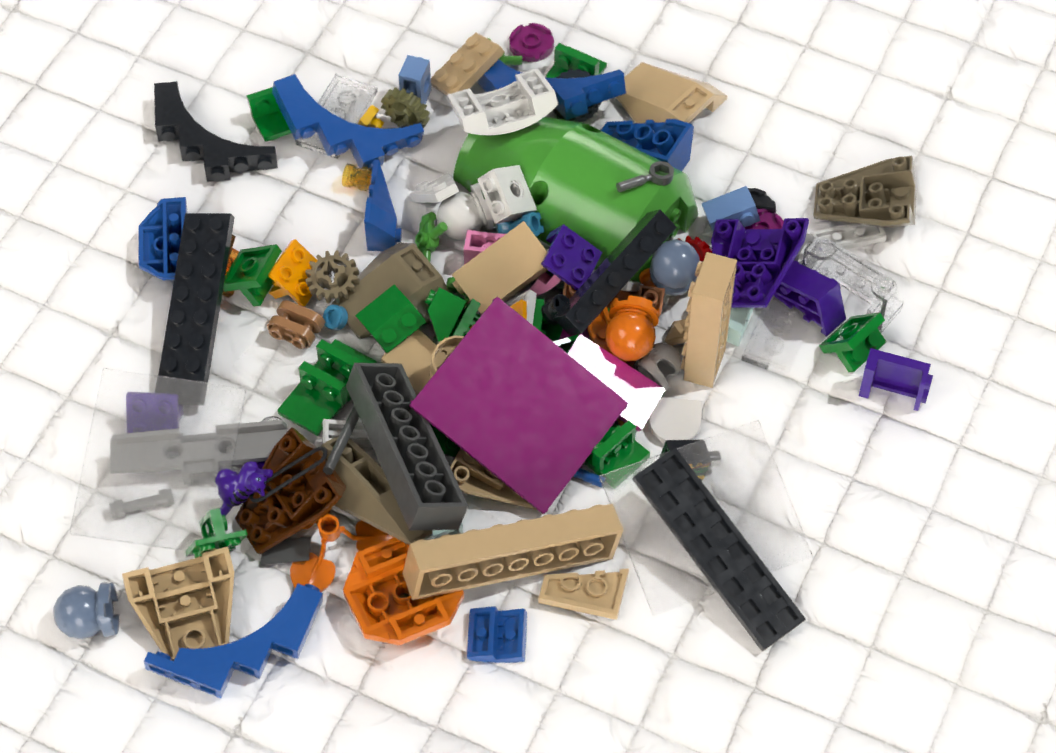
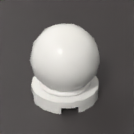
[437,182,498,240]

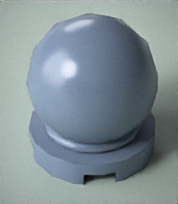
[649,239,700,296]
[53,582,119,639]

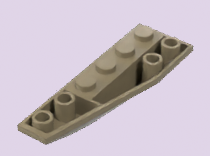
[321,436,433,545]

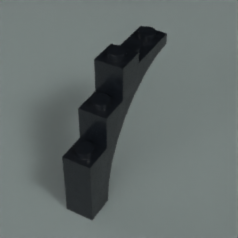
[154,81,278,182]

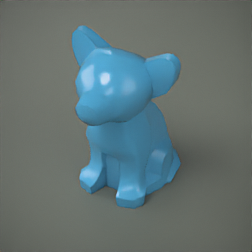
[496,212,544,237]

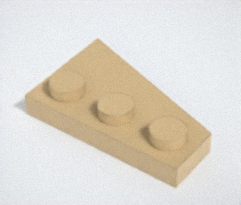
[538,569,629,620]

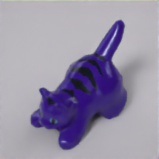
[215,461,273,516]

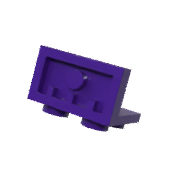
[541,224,603,290]

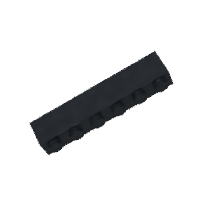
[553,209,677,335]

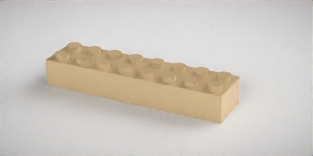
[402,504,624,600]

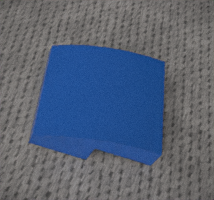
[467,606,528,663]

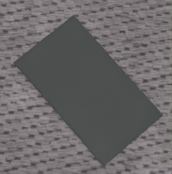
[260,536,312,565]

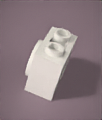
[478,165,537,224]

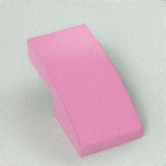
[529,272,562,297]

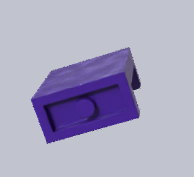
[859,348,933,411]

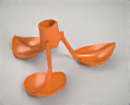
[290,509,393,592]

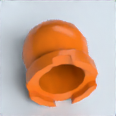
[605,295,660,361]

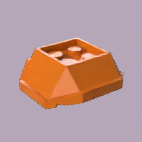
[343,537,464,645]

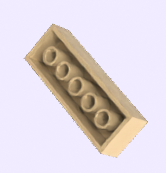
[681,252,737,388]

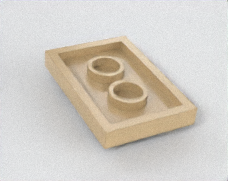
[431,32,505,95]

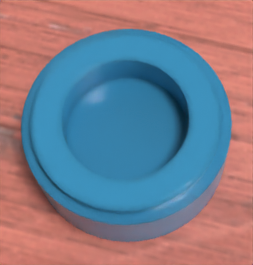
[323,305,348,330]

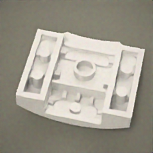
[447,68,558,135]

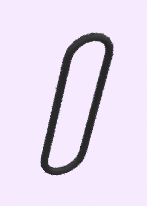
[249,447,327,503]

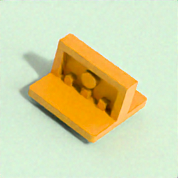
[268,239,318,306]

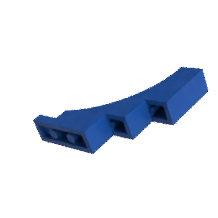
[144,584,323,699]

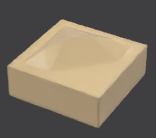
[664,319,687,346]

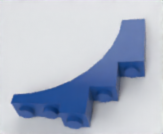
[478,59,626,120]
[272,74,424,173]

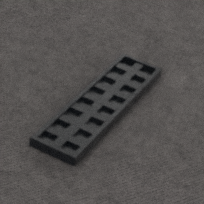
[155,213,235,406]
[632,447,806,652]

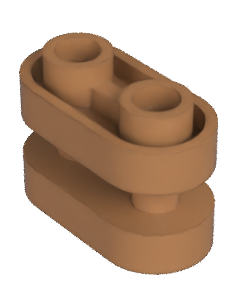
[267,300,325,349]

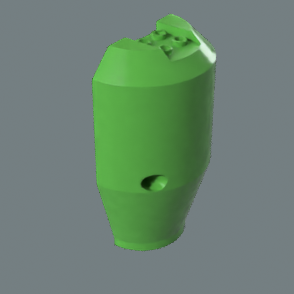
[453,117,698,283]

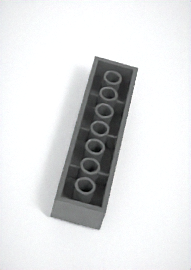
[346,363,468,531]

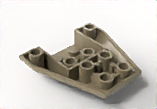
[813,156,917,228]
[332,242,449,339]

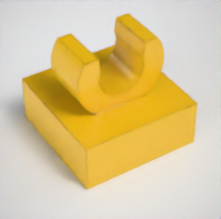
[358,105,384,128]

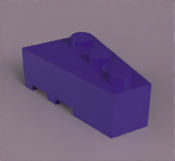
[774,260,846,337]

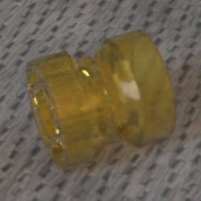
[342,163,372,192]

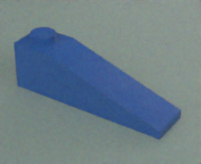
[601,119,694,171]
[364,160,402,252]

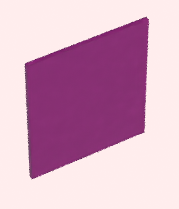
[409,297,629,515]

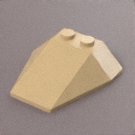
[122,546,235,661]

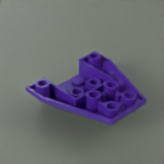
[711,218,809,308]

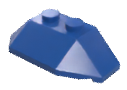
[138,197,188,281]

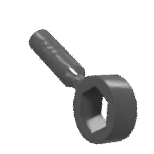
[616,161,674,192]

